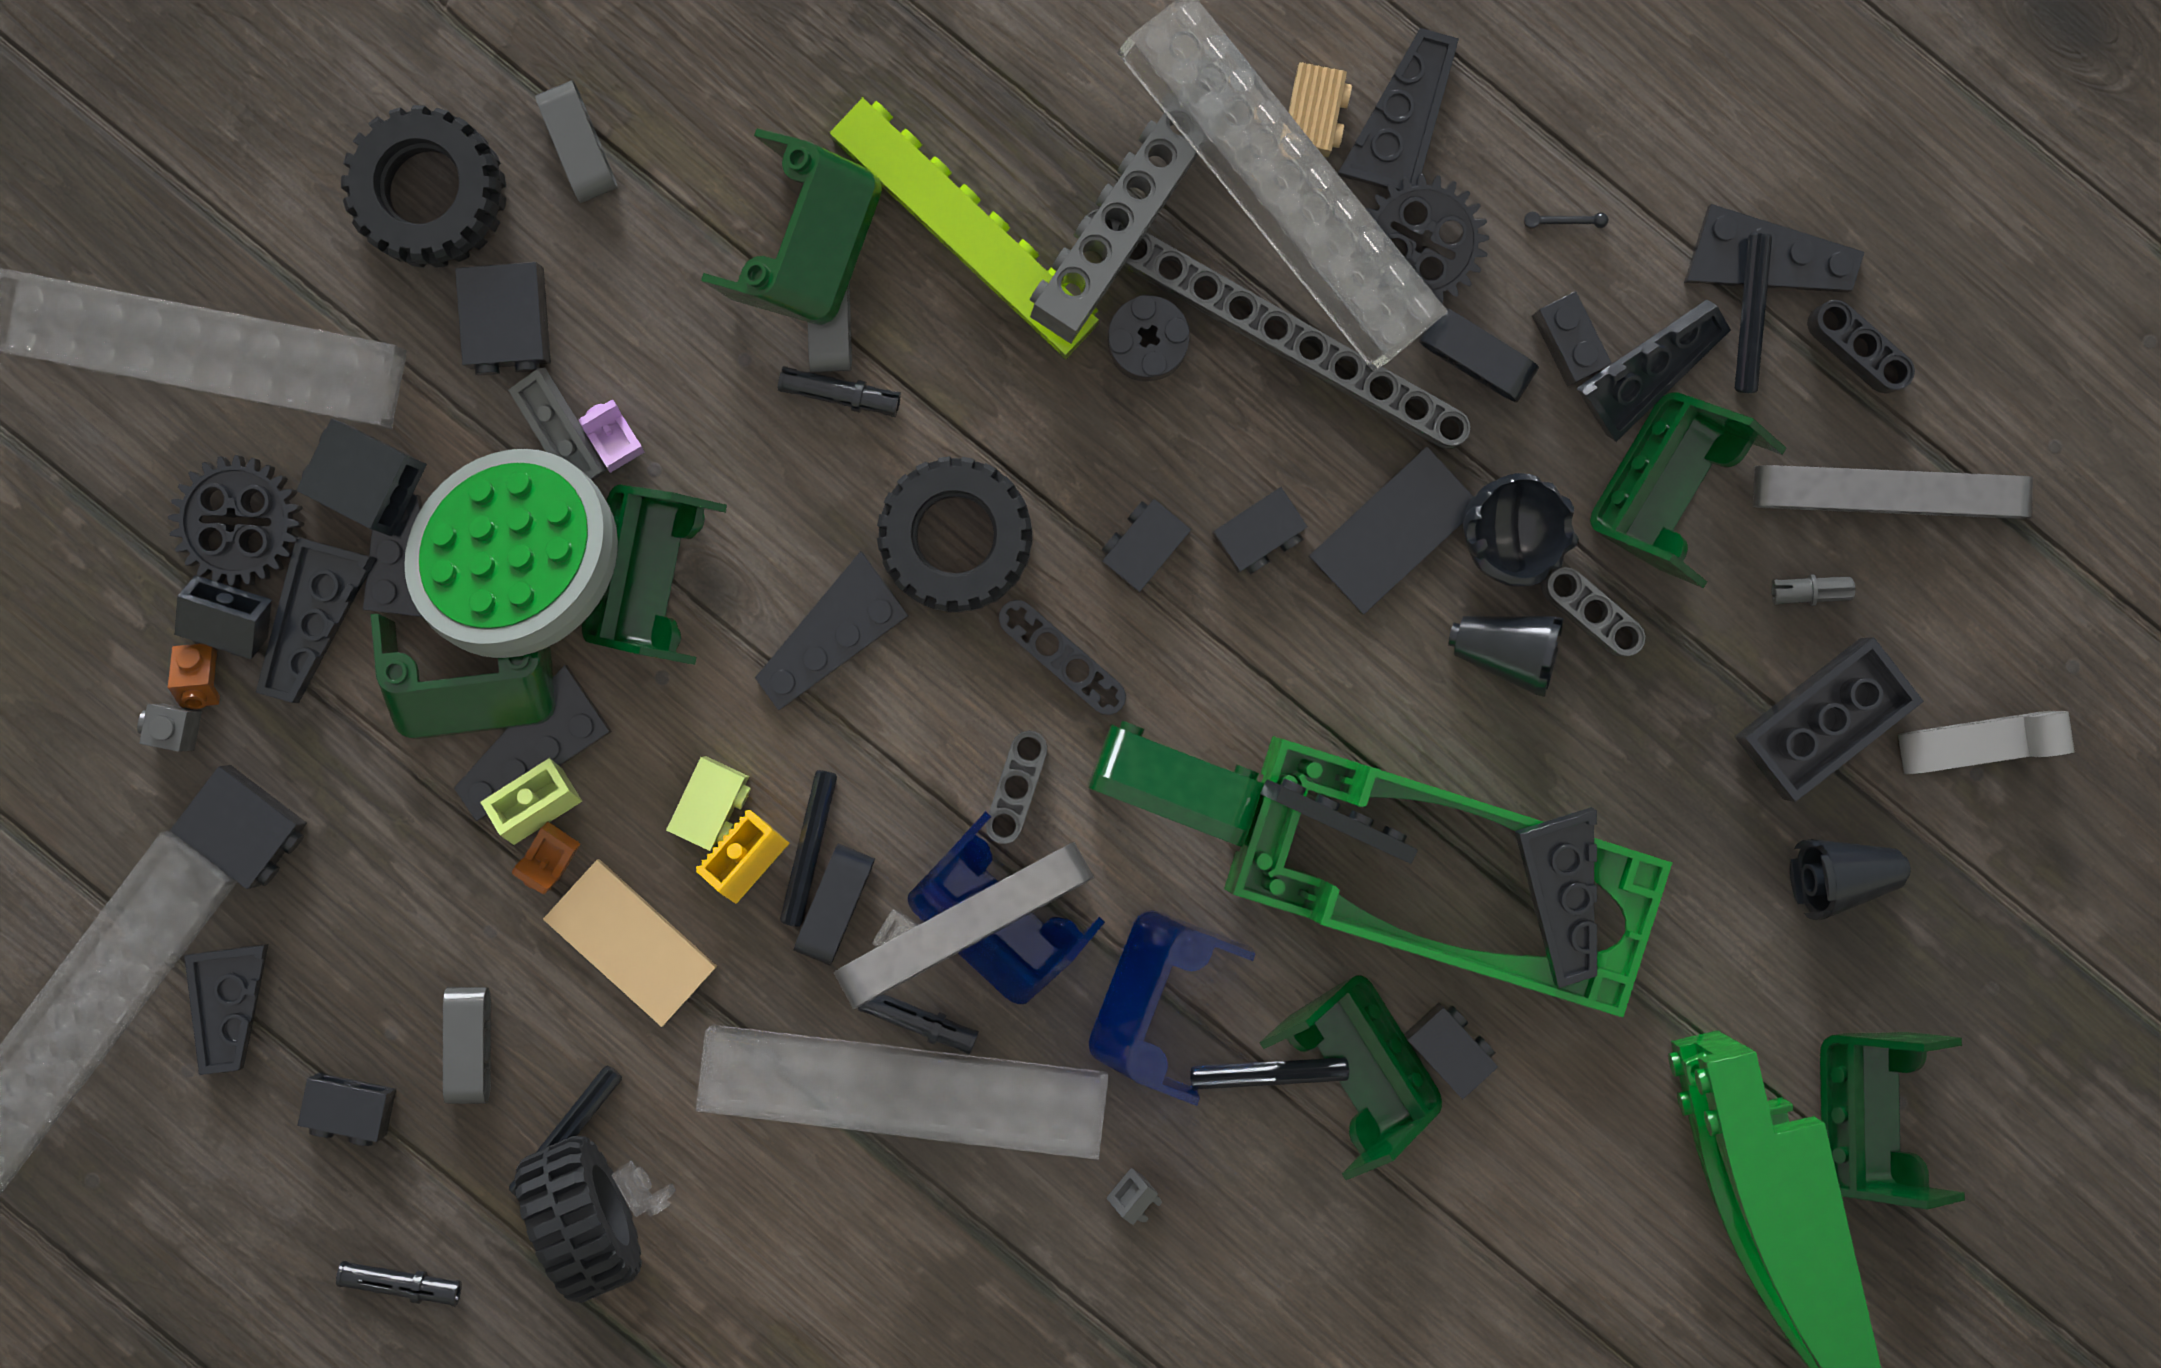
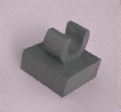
[1106,1167,1162,1225]

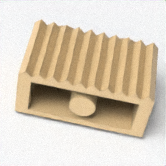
[1281,62,1352,157]

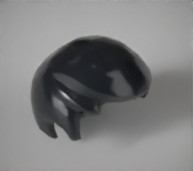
[1463,473,1579,587]

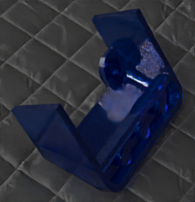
[907,811,1105,1004]
[1089,910,1256,1106]

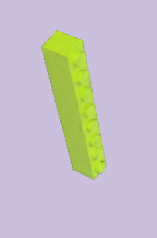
[830,98,1099,360]

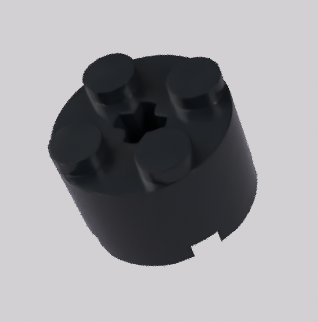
[1108,295,1189,381]

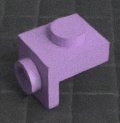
[579,400,645,473]

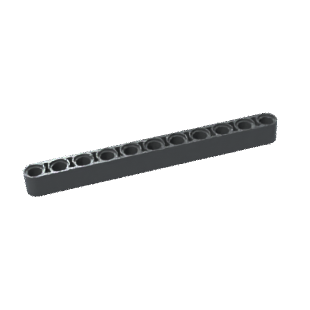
[1087,209,1471,449]

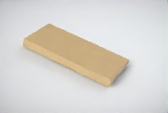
[543,859,717,1027]

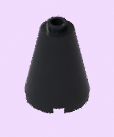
[1448,616,1564,697]
[1790,839,1911,920]

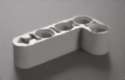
[1898,711,2075,774]

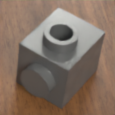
[137,703,202,752]

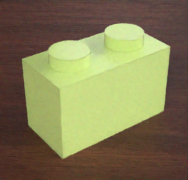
[666,756,751,851]
[480,758,582,845]

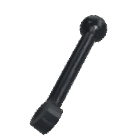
[1524,211,1609,229]

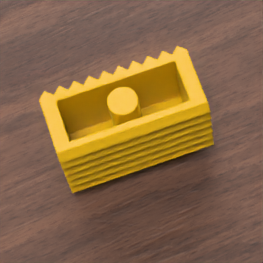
[696,810,789,904]

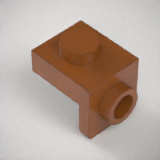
[168,644,220,709]
[512,821,581,894]

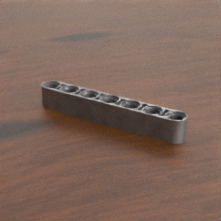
[1753,465,2033,518]
[834,842,1094,1009]

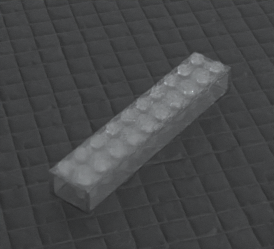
[1117,0,1448,372]
[0,268,407,429]
[0,831,237,1195]
[696,1025,1108,1160]

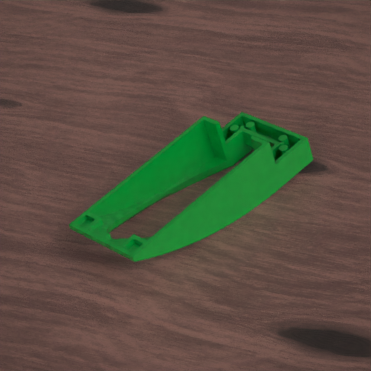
[1224,736,1672,1018]
[1668,1030,1881,1368]

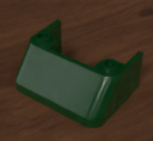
[701,128,882,325]
[1590,392,1787,588]
[582,485,727,665]
[370,614,555,739]
[1088,720,1264,847]
[1259,975,1442,1180]
[1820,1032,1965,1210]

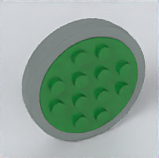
[405,449,618,658]

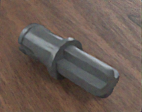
[1771,574,1855,606]

